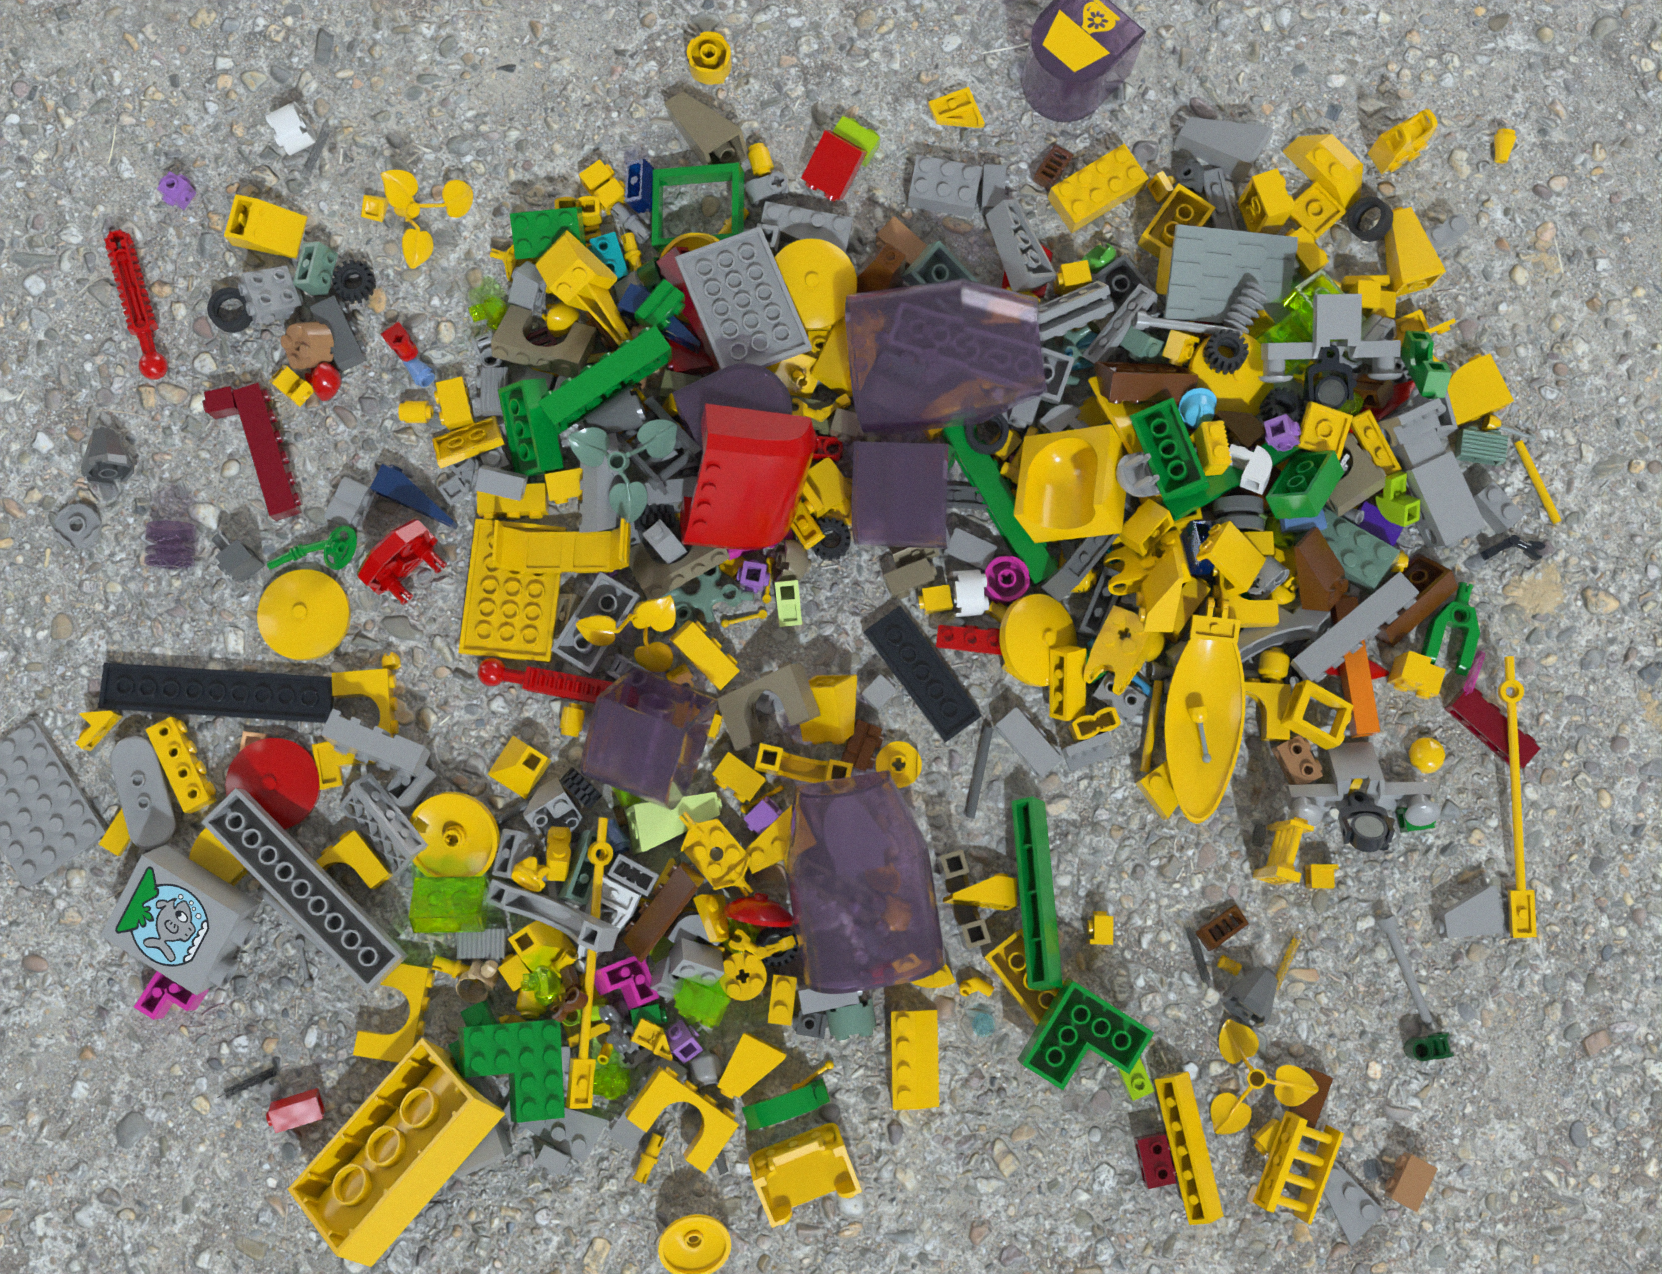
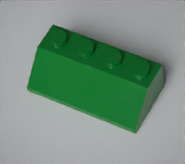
[498,378,563,476]
[1130,398,1211,500]

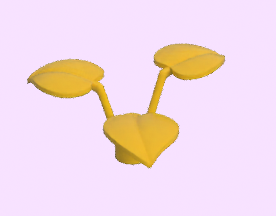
[380,170,473,269]
[576,595,676,672]
[1210,1019,1319,1135]

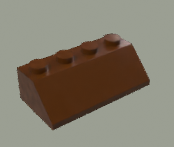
[1095,362,1198,405]
[1368,553,1458,647]
[623,861,706,963]

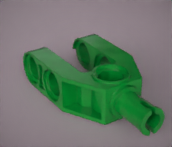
[1421,582,1480,676]

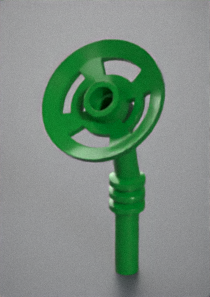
[266,525,357,570]

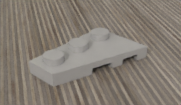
[1323,1161,1385,1246]

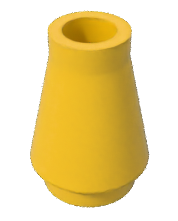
[1494,128,1517,163]

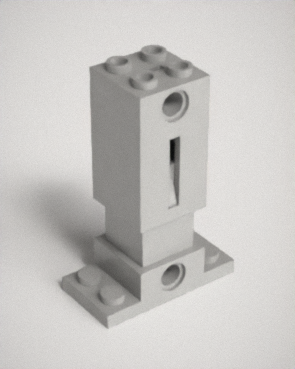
[1377,398,1486,550]

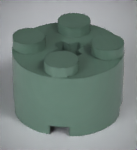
[826,995,877,1041]

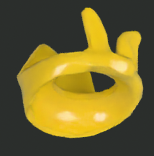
[511,857,551,892]

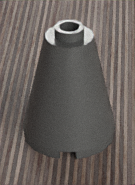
[583,383,649,434]

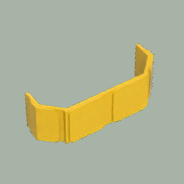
[492,518,631,573]

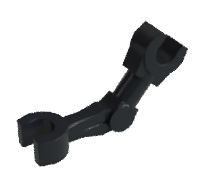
[1480,535,1546,561]
[1283,639,1309,684]

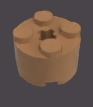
[281,321,334,369]

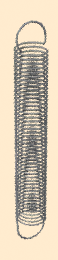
[300,123,332,182]

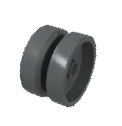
[1211,495,1265,532]

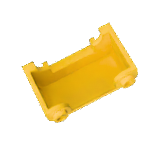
[748,1123,862,1228]

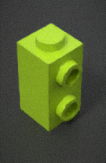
[1114,1058,1155,1101]

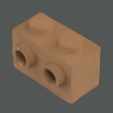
[1271,735,1323,785]
[1384,1152,1438,1212]

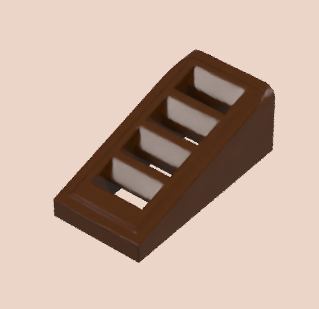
[1033,144,1074,191]
[1195,904,1249,951]

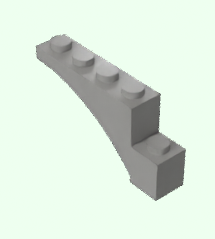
[1237,605,1330,662]

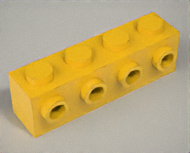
[145,717,217,814]

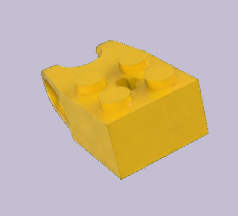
[1367,108,1438,175]
[1103,529,1192,595]
[1084,605,1159,696]

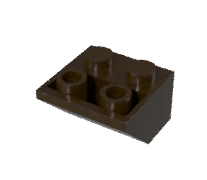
[1212,411,1266,449]

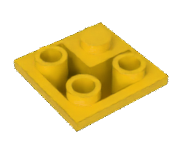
[487,736,552,799]
[508,920,577,978]

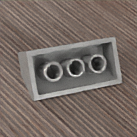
[551,572,642,677]

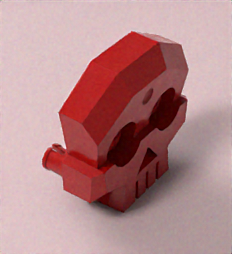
[357,519,447,605]

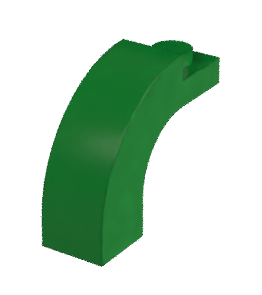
[742,1078,830,1131]

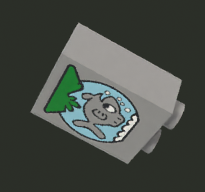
[100,845,261,995]

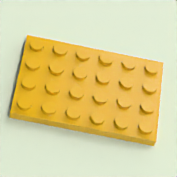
[458,519,567,663]

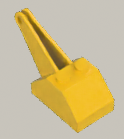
[535,230,633,345]

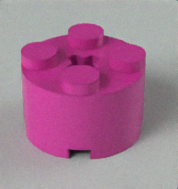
[984,556,1030,606]

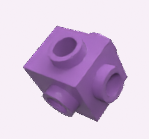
[157,171,196,210]
[1264,414,1301,451]
[737,559,771,594]
[664,1019,703,1064]

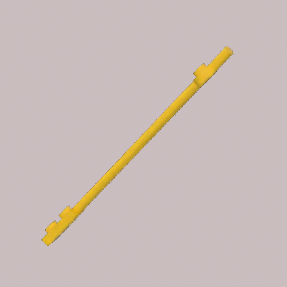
[1498,656,1537,938]
[566,817,613,1109]

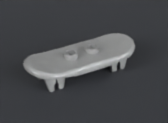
[1116,447,1200,497]
[110,736,176,850]

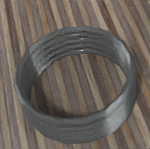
[1252,824,1266,847]

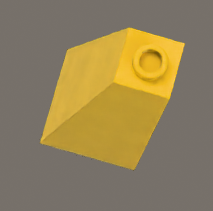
[1385,207,1446,297]

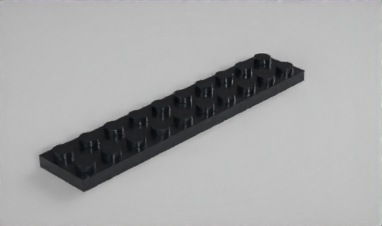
[98,663,334,724]

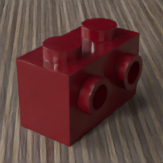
[1134,1132,1177,1189]

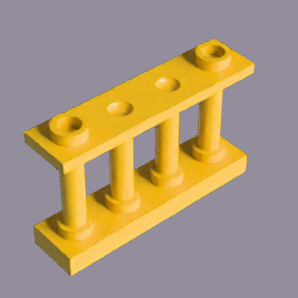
[1253,817,1315,885]
[1252,1110,1344,1225]

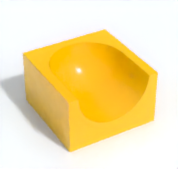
[1014,424,1129,543]

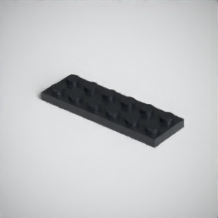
[863,606,982,743]

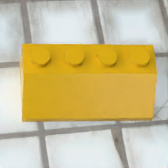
[810,300,894,397]
[890,1010,939,1110]

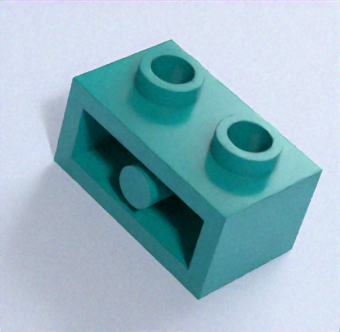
[587,232,629,282]

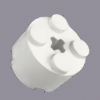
[265,101,317,156]
[949,569,989,617]

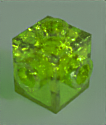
[593,1063,631,1100]

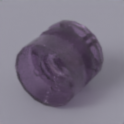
[144,520,196,570]

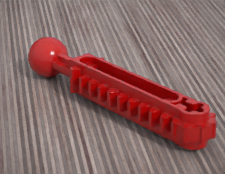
[104,229,168,380]
[477,658,642,711]

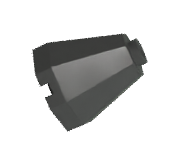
[81,427,135,486]
[1220,966,1278,1028]

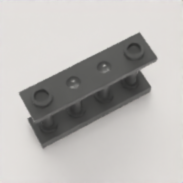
[616,396,703,495]

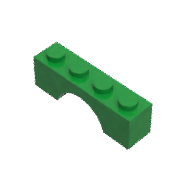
[1400,330,1452,399]

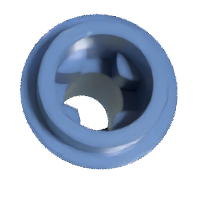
[403,357,435,387]
[607,819,630,856]

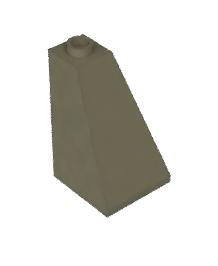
[664,91,748,165]

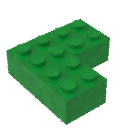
[1017,977,1154,1090]
[458,1019,565,1123]

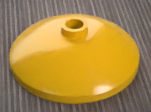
[658,1214,731,1274]

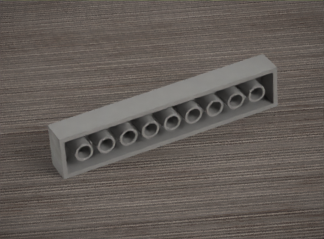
[201,788,408,991]

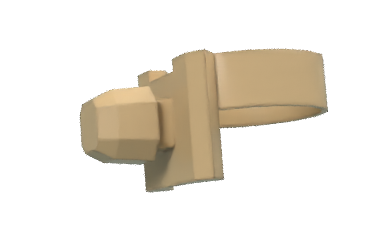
[456,958,499,1003]

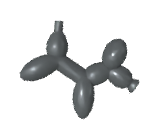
[599,997,634,1053]

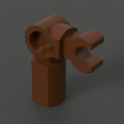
[550,966,588,1022]

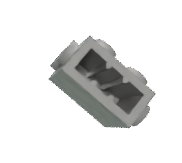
[238,265,303,324]

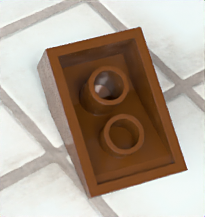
[1294,526,1348,612]

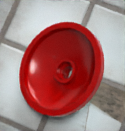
[723,893,794,927]

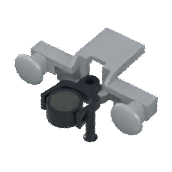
[1258,294,1403,410]
[1285,742,1441,853]

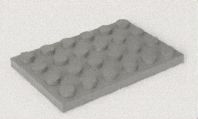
[675,226,812,382]
[0,719,107,888]

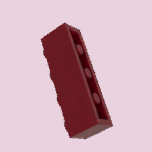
[1444,687,1541,769]

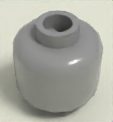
[689,1051,723,1089]

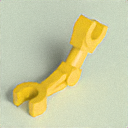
[788,394,851,422]
[728,929,796,960]

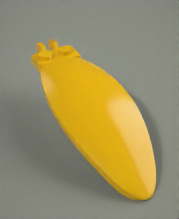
[1164,597,1245,824]

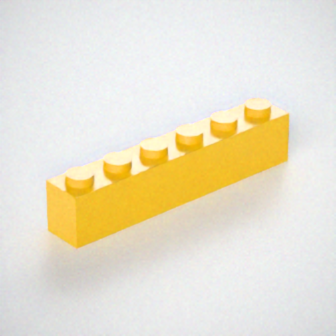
[1154,1071,1224,1225]

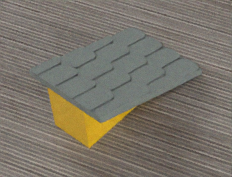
[1155,224,1298,328]

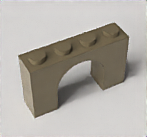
[491,305,596,379]
[1289,433,1386,517]
[629,542,730,600]
[716,661,821,751]
[936,849,991,949]

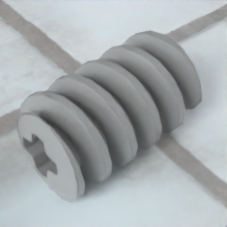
[1222,282,1269,334]

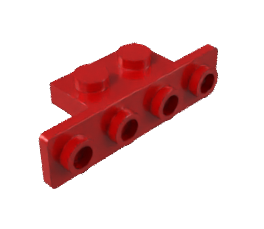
[936,625,1003,656]

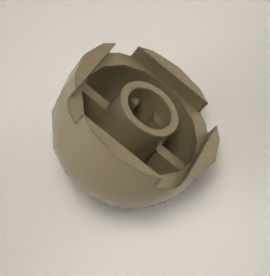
[771,538,811,582]

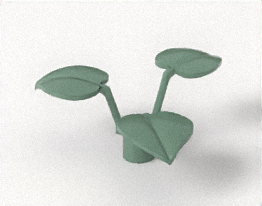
[568,420,677,523]

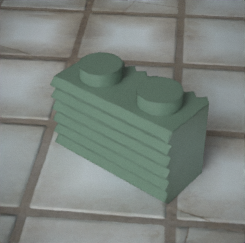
[1454,426,1509,466]

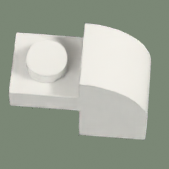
[1228,444,1272,495]

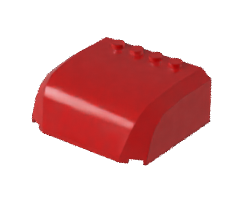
[680,404,817,550]

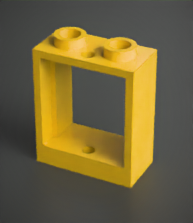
[1281,679,1354,750]

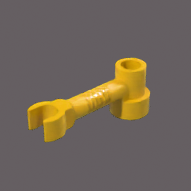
[1000,426,1039,484]

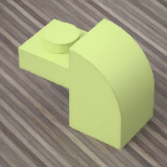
[775,579,802,627]

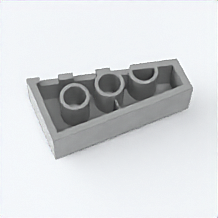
[985,199,1057,293]

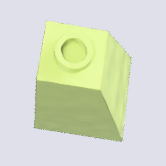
[626,792,722,856]

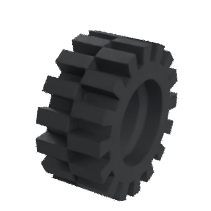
[332,259,376,304]
[1203,329,1249,375]
[1259,387,1305,423]
[634,504,676,531]
[811,517,851,561]
[559,767,603,809]
[755,926,798,967]

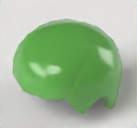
[1081,243,1116,274]

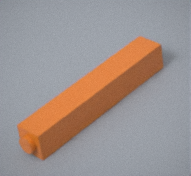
[1331,594,1380,738]

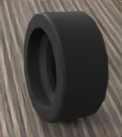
[1347,196,1393,242]
[207,287,253,333]
[965,409,1009,455]

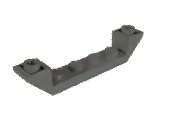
[1041,492,1141,602]

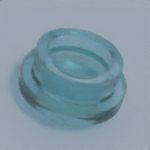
[972,1013,996,1038]

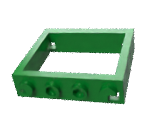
[652,163,744,253]

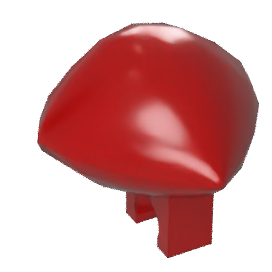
[305,362,342,401]

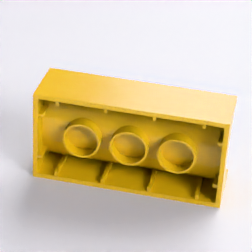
[287,1038,505,1267]

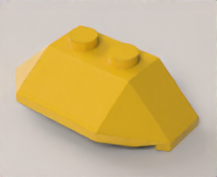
[1283,134,1363,211]

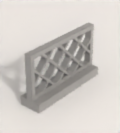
[1082,284,1173,366]
[340,772,428,878]

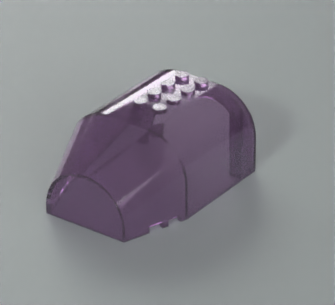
[845,278,1048,437]
[784,770,946,994]

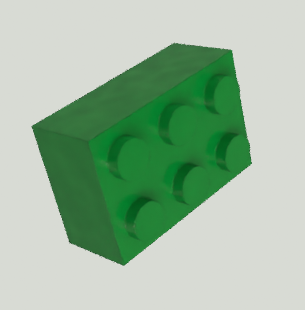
[509,207,586,259]
[1266,450,1344,519]

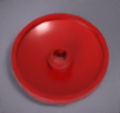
[225,738,321,830]

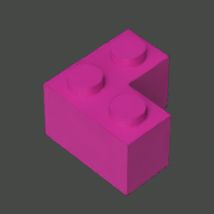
[594,956,659,1010]
[134,971,210,1020]

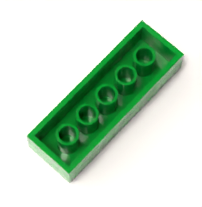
[538,325,672,435]

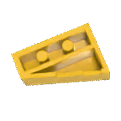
[1135,759,1178,820]
[745,801,816,875]

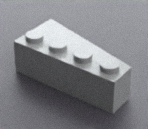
[761,201,853,255]
[579,433,631,533]
[321,709,431,779]

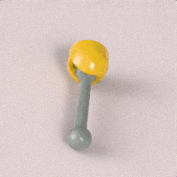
[1481,414,1536,442]
[1188,706,1211,763]

